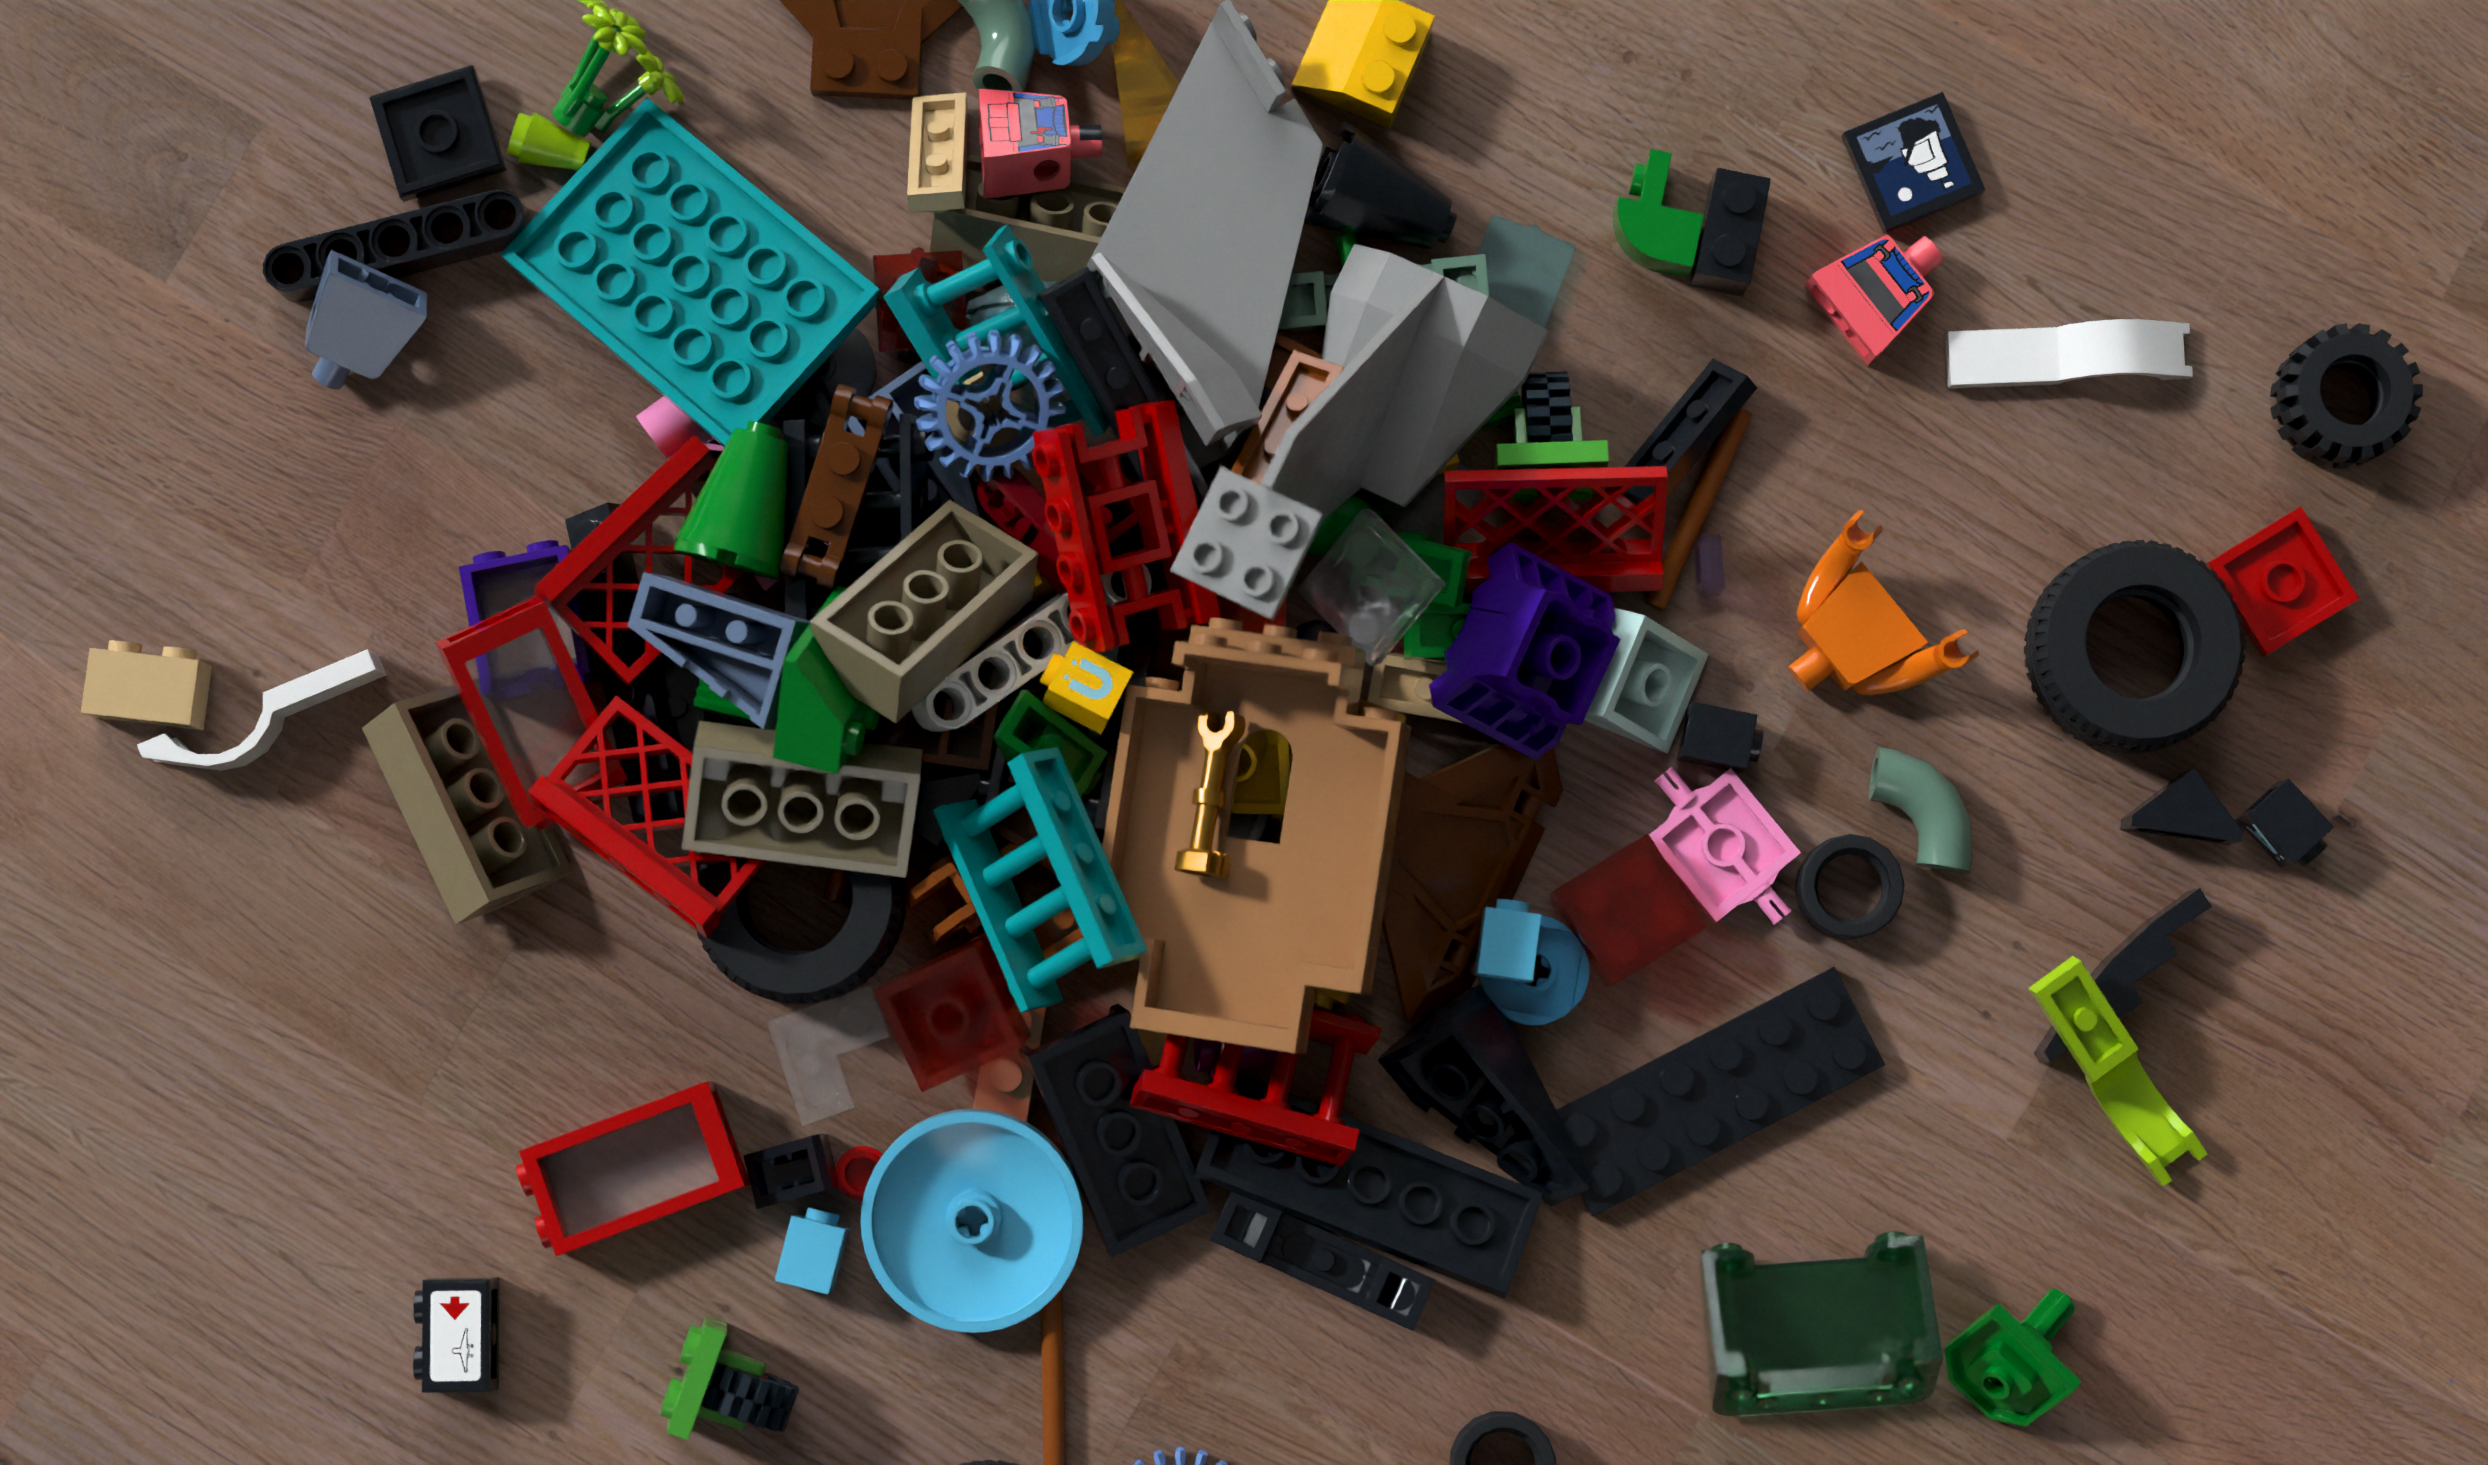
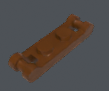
[779,384,894,590]

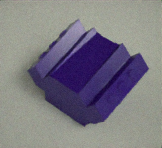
[1429,542,1621,760]

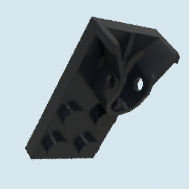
[1018,1003,1212,1257]

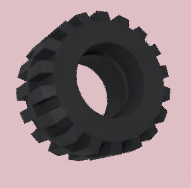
[2270,323,2423,469]

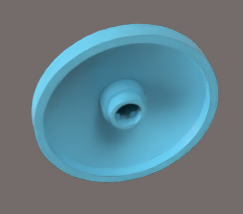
[861,1108,1084,1333]

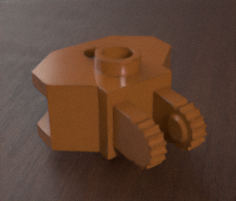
[905,843,1026,946]

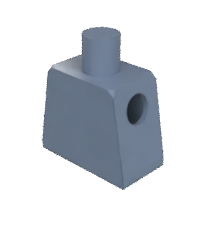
[305,250,427,390]

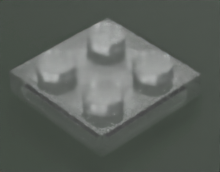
[1297,508,1446,666]

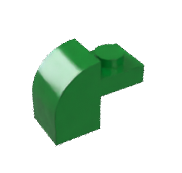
[1613,149,1704,278]

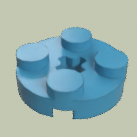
[1028,0,1120,66]
[1478,916,1590,1026]

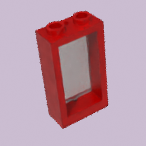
[435,596,628,830]
[516,1081,751,1256]

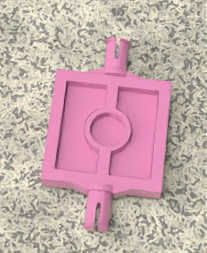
[1644,766,1801,925]

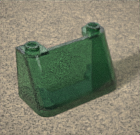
[1700,1231,1943,1416]

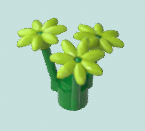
[552,0,684,137]

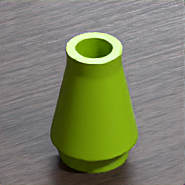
[507,112,591,171]

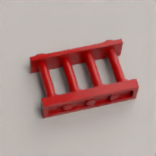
[1130,1008,1381,1166]

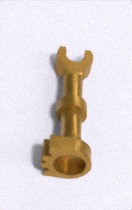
[1174,710,1246,879]

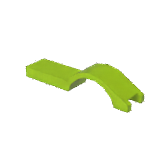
[2028,956,2208,1187]

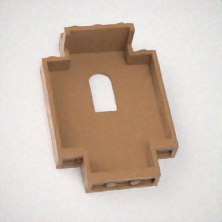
[1102,618,1411,1054]

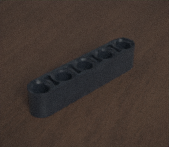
[263,189,532,302]

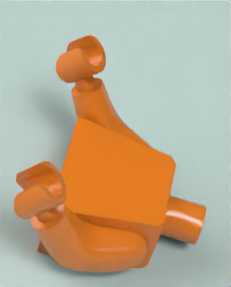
[1787,510,1979,695]

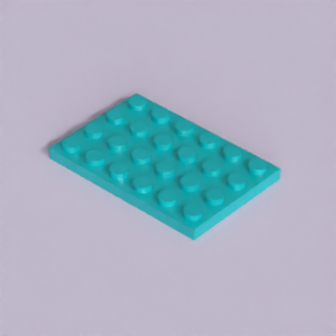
[500,97,884,447]

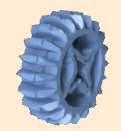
[914,330,1066,482]

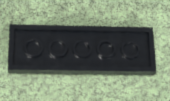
[1557,967,1885,1217]
[1193,1073,1543,1299]

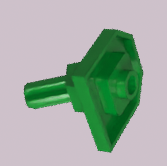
[1944,1288,2081,1427]

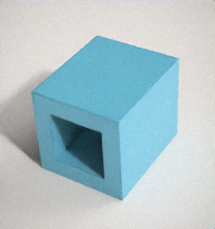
[1474,899,1541,983]
[774,1207,850,1295]

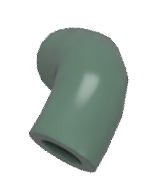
[957,0,1035,92]
[1869,747,1973,873]

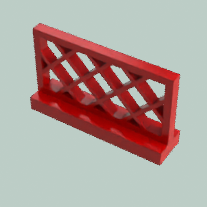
[533,435,744,685]
[1441,466,1668,595]
[528,695,767,939]

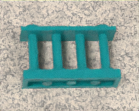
[884,225,1109,438]
[933,747,1148,1013]

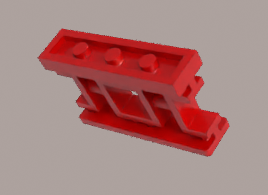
[1032,400,1221,652]

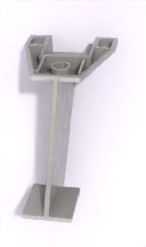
[1086,0,1323,474]
[1170,244,1549,620]

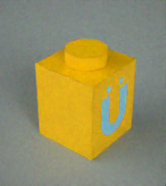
[1039,641,1133,734]

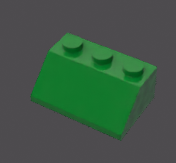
[773,586,881,775]

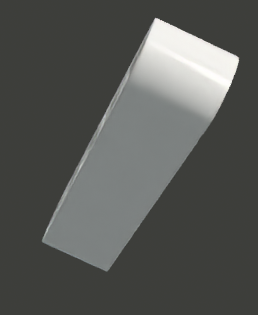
[912,564,1152,732]

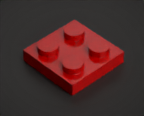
[2206,506,2359,657]

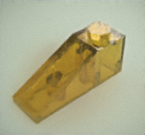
[1112,0,1180,164]

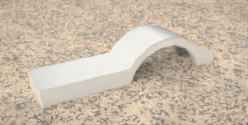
[1944,319,2193,389]
[137,649,386,771]

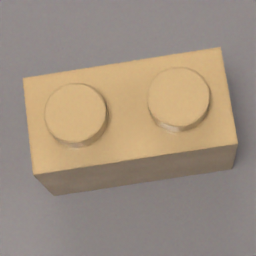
[81,640,212,730]

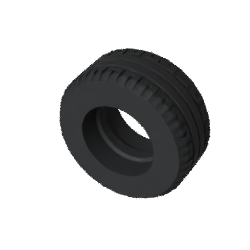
[2024,540,2246,754]
[697,852,907,1005]

